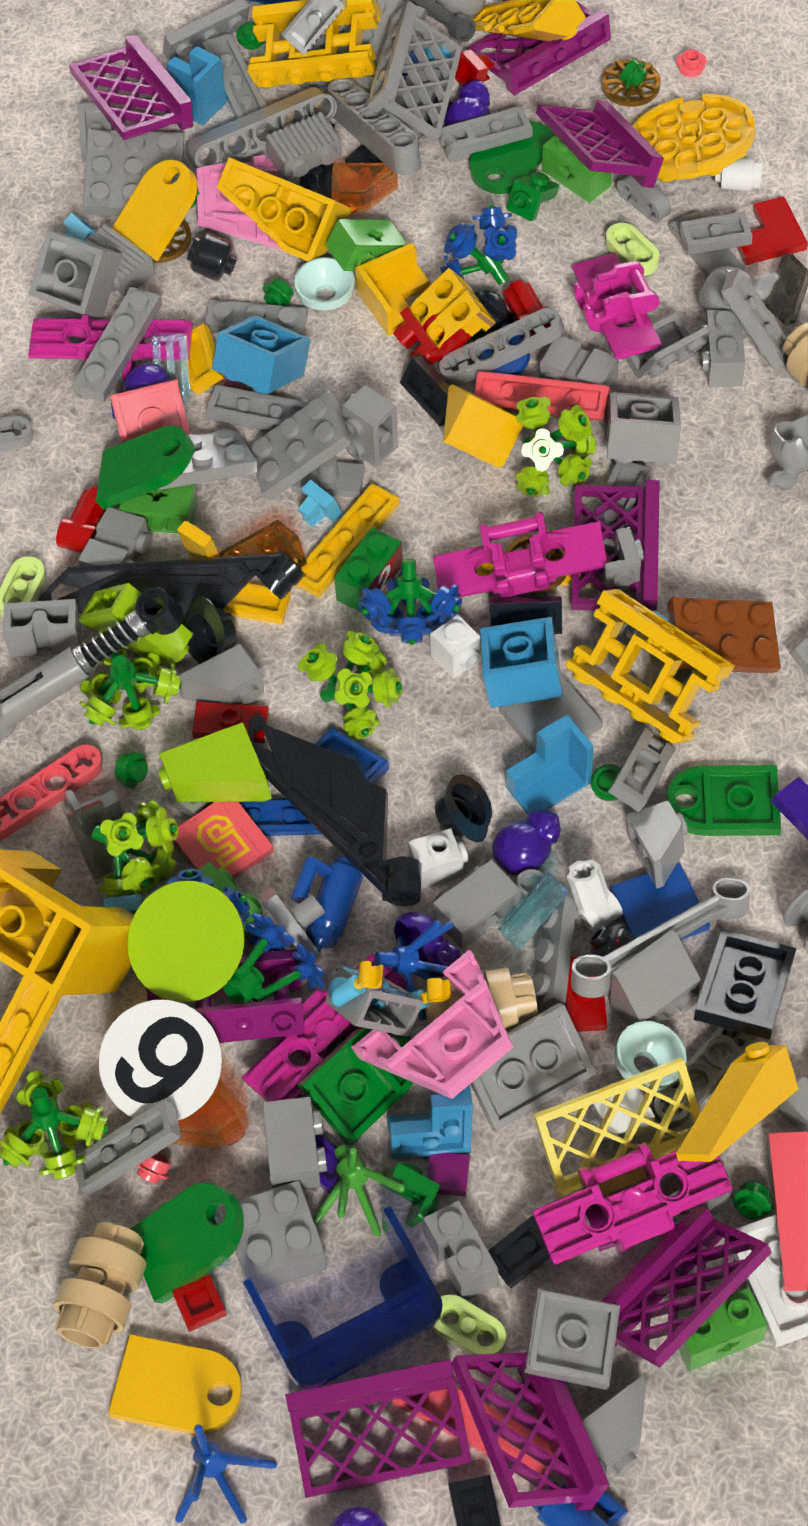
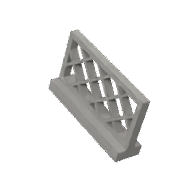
[366,1,463,142]

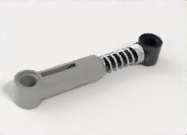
[0,587,184,740]

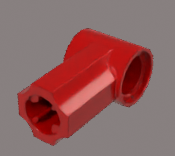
[503,279,551,338]
[56,486,112,553]

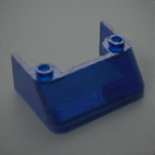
[243,1206,443,1389]

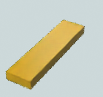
[297,483,400,598]

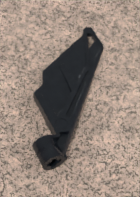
[38,549,306,626]
[248,715,422,907]

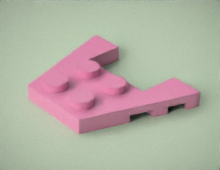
[195,154,291,250]
[351,950,514,1099]

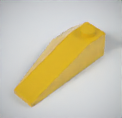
[472,0,586,42]
[217,157,352,262]
[676,1042,798,1162]

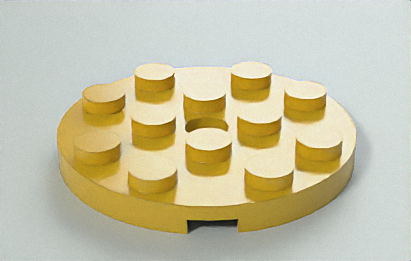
[632,94,756,182]

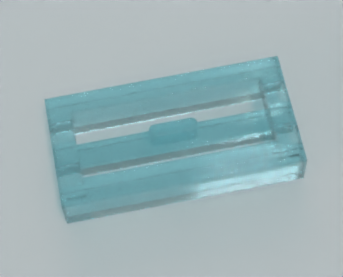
[152,333,191,403]
[498,872,569,949]

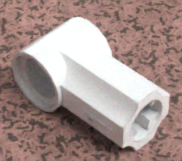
[567,859,623,937]

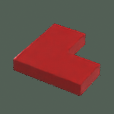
[737,196,808,266]

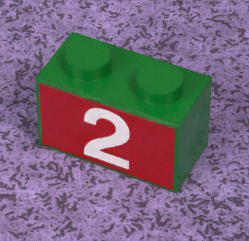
[334,527,403,613]

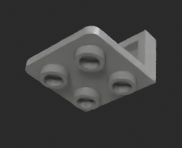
[625,312,712,379]

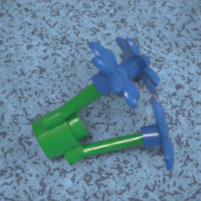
[223,913,325,1004]

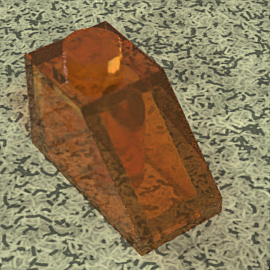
[331,163,398,215]
[172,1078,249,1150]

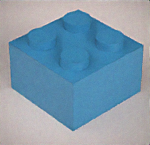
[212,315,311,394]
[480,617,563,708]

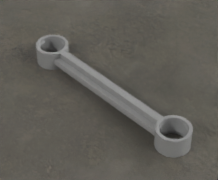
[571,877,750,998]

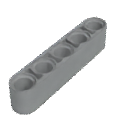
[327,78,422,175]
[186,87,337,168]

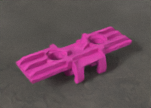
[572,253,662,360]
[28,315,193,381]
[433,512,608,598]
[241,953,408,1102]
[532,1142,733,1265]

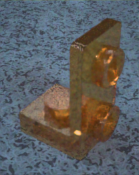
[219,520,307,567]

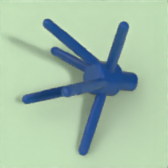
[374,920,453,1020]
[175,1424,277,1524]

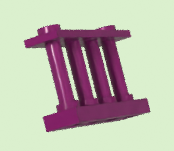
[146,949,305,1043]

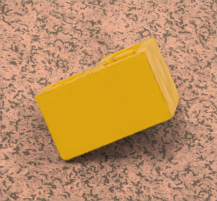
[355,243,430,336]

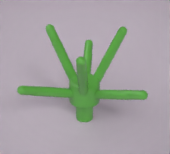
[313,1145,405,1236]

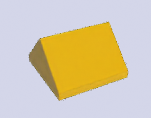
[443,384,523,467]

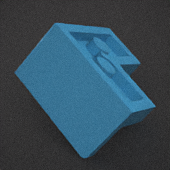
[167,46,226,126]
[506,715,593,816]
[387,1085,473,1159]

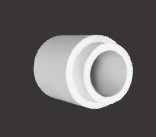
[715,158,763,192]

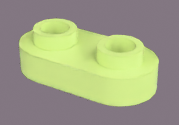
[606,223,660,276]
[0,557,46,618]
[430,1294,506,1355]

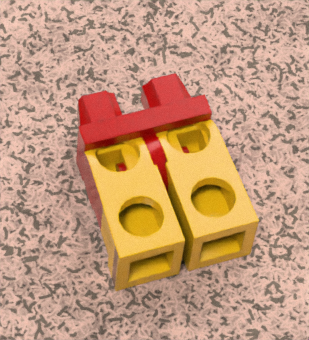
[393,268,496,365]

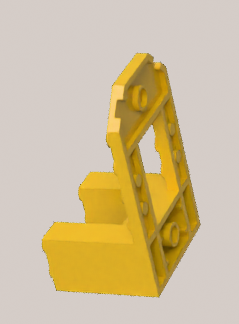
[0,849,134,1114]

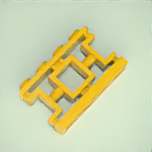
[247,0,381,88]
[564,589,735,744]

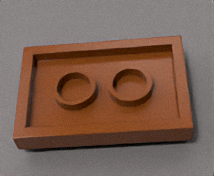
[667,597,781,673]

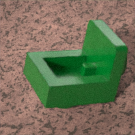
[506,172,559,221]
[379,1162,440,1227]

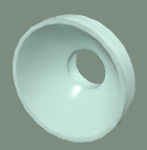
[294,257,355,311]
[614,1021,687,1091]

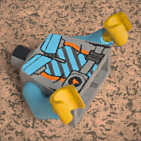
[326,961,451,1037]

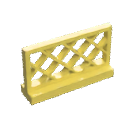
[533,1058,700,1199]

